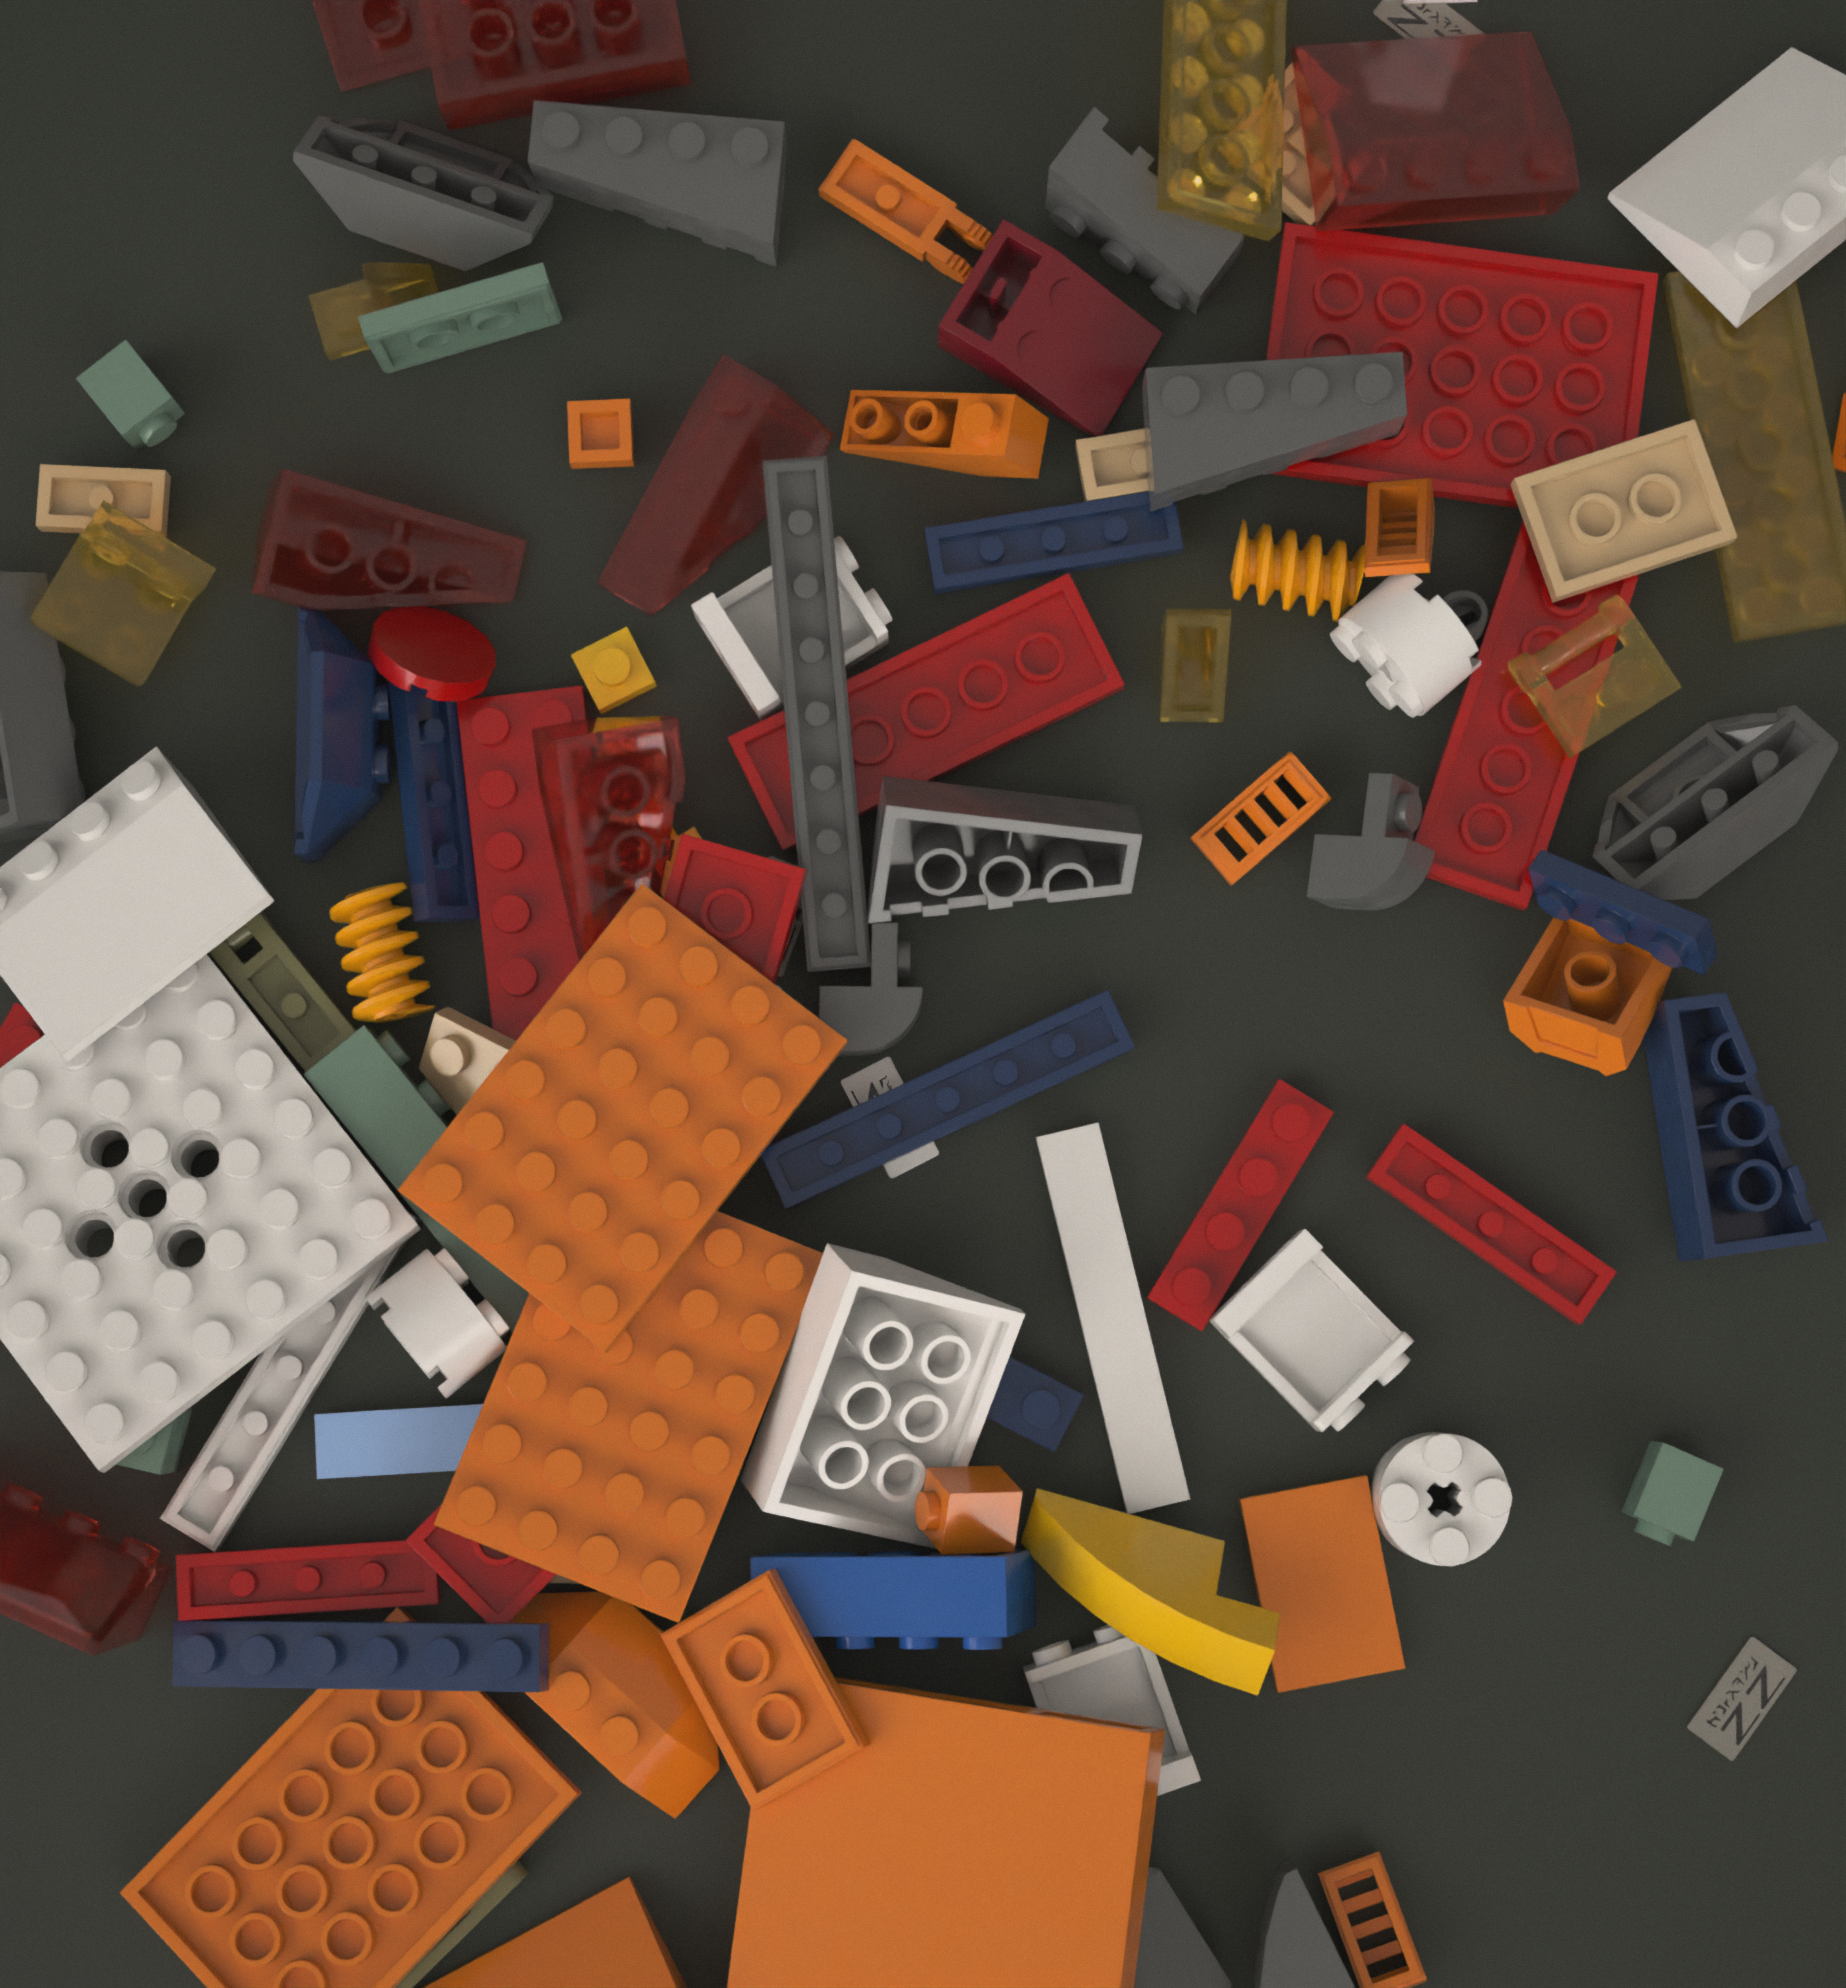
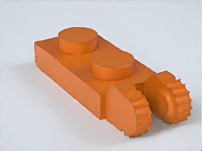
[818,139,993,284]

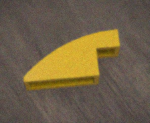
[1021,1488,1280,1696]

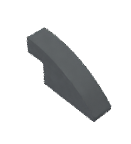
[1254,1859,1355,1988]

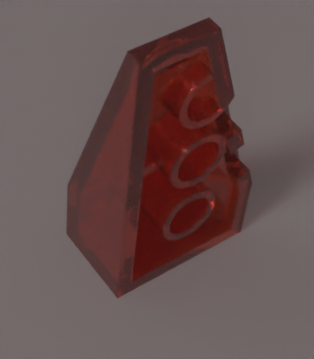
[597,354,834,616]
[251,469,527,611]

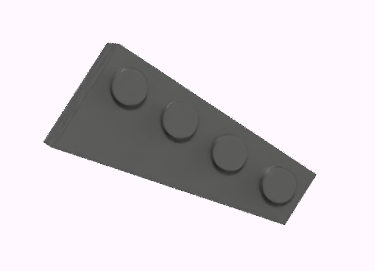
[1142,352,1407,512]

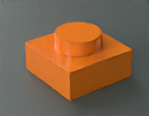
[567,399,634,469]

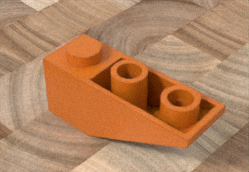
[840,390,1049,479]

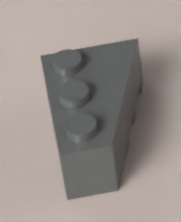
[1045,107,1245,314]

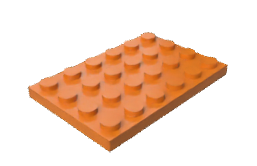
[398,883,848,1353]
[434,1211,823,1623]
[120,1607,582,1988]

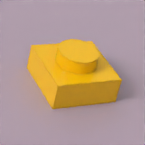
[571,626,657,714]

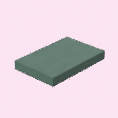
[358,262,563,374]

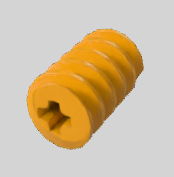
[1230,519,1365,622]
[329,882,435,1023]

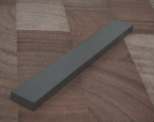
[763,456,871,972]

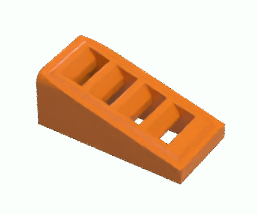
[1364,478,1435,577]
[1190,751,1331,886]
[1318,1851,1427,1988]

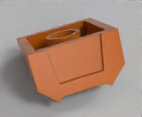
[1503,917,1673,1076]

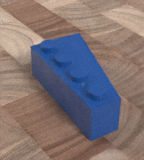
[751,1549,1036,1650]

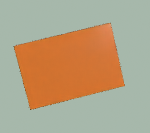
[1238,1474,1406,1693]
[660,1569,870,1811]

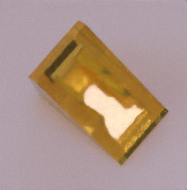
[1160,609,1231,722]

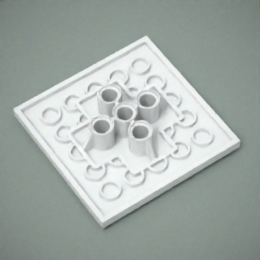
[0,954,421,1473]

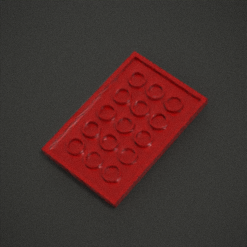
[1265,222,1659,509]

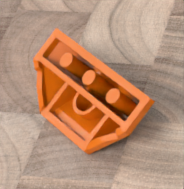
[510,1591,720,1819]

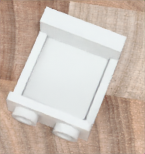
[691,536,892,721]
[1209,1229,1414,1432]
[1023,1624,1201,1796]

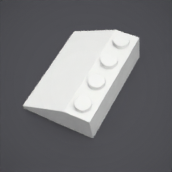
[1607,47,1846,328]
[0,746,275,1062]
[740,1243,1025,1549]

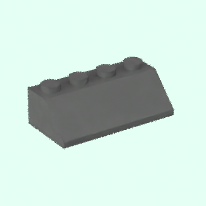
[0,571,85,843]

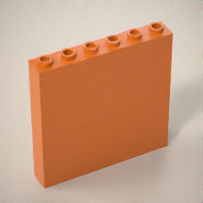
[727,1676,1165,1988]

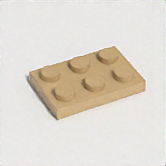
[1510,419,1738,603]

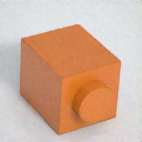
[915,1465,1023,1555]

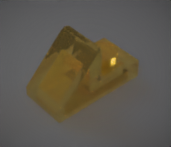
[309,262,439,361]

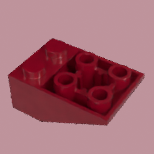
[938,219,1163,437]

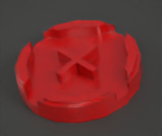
[368,606,496,701]

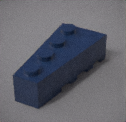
[1643,992,1829,1261]

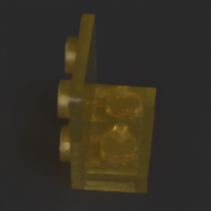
[30,500,216,686]

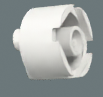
[1330,574,1481,718]
[365,1248,510,1399]
[1371,1432,1512,1567]

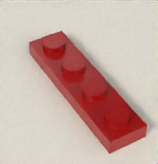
[1146,1079,1334,1331]
[1365,1124,1617,1325]
[176,1539,442,1621]

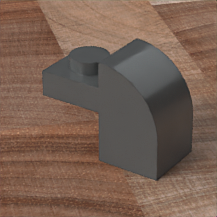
[1307,773,1435,910]
[819,923,923,1056]

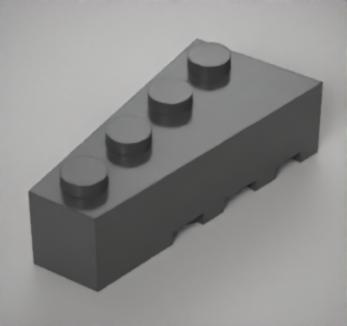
[528,100,788,267]
[865,776,1143,923]

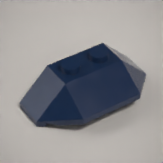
[294,601,393,863]

